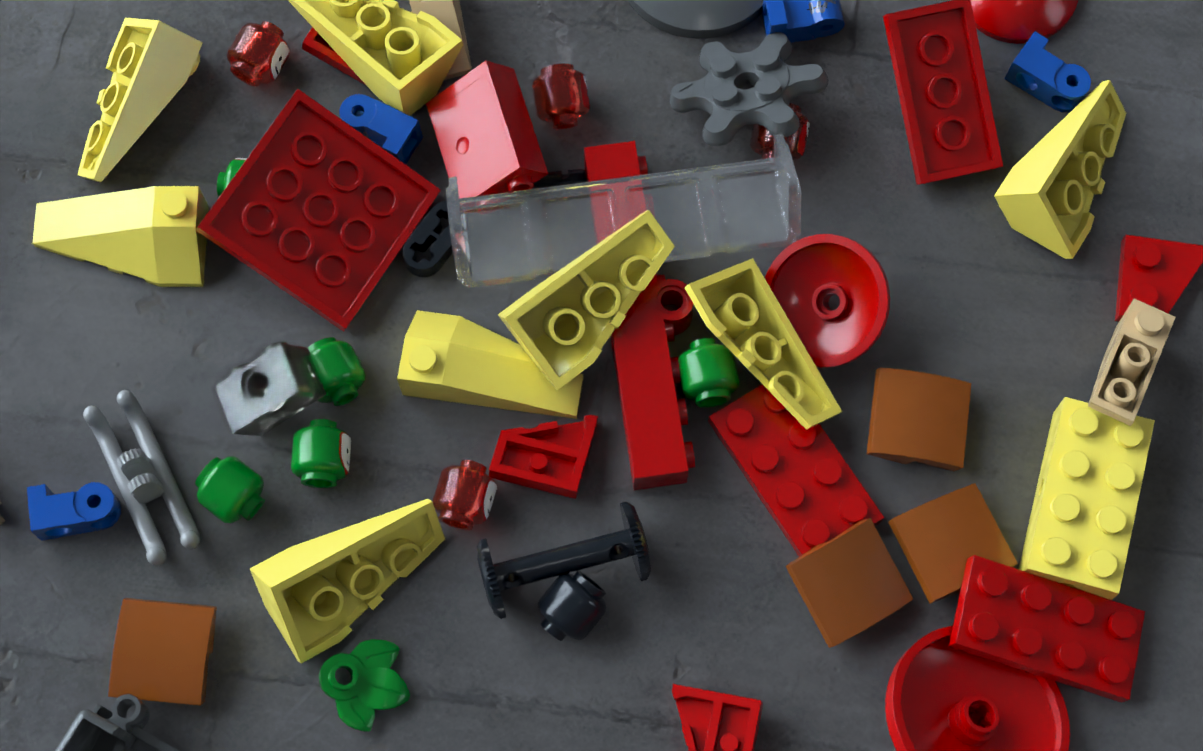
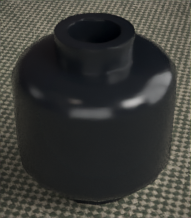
[538,570,606,641]

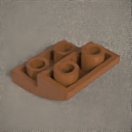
[866,367,972,472]
[888,483,1018,604]
[785,518,913,648]
[108,598,217,706]

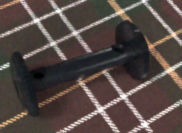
[477,502,651,619]

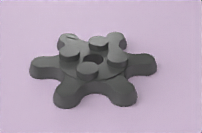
[669,32,828,147]

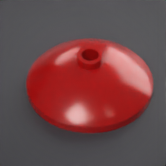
[971,0,1079,44]
[765,234,890,368]

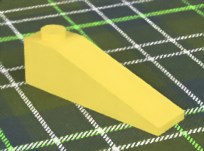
[288,0,463,116]
[77,18,203,182]
[994,80,1126,259]
[32,186,209,287]
[498,210,675,390]
[685,258,842,430]
[397,310,584,419]
[250,499,445,664]

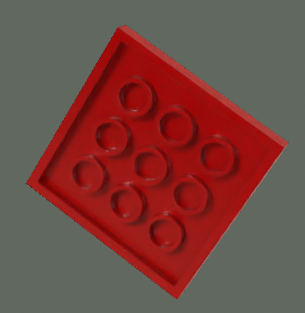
[196,89,441,332]

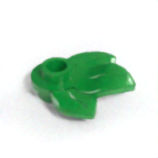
[319,639,410,732]

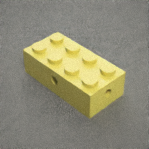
[1019,397,1155,600]

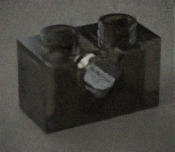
[215,342,327,437]

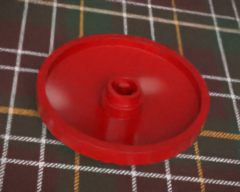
[885,625,1070,751]

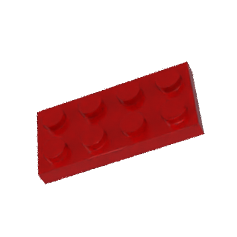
[883,0,1004,185]
[708,384,885,557]
[949,555,1145,703]

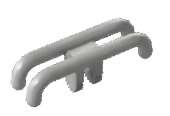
[83,390,201,566]

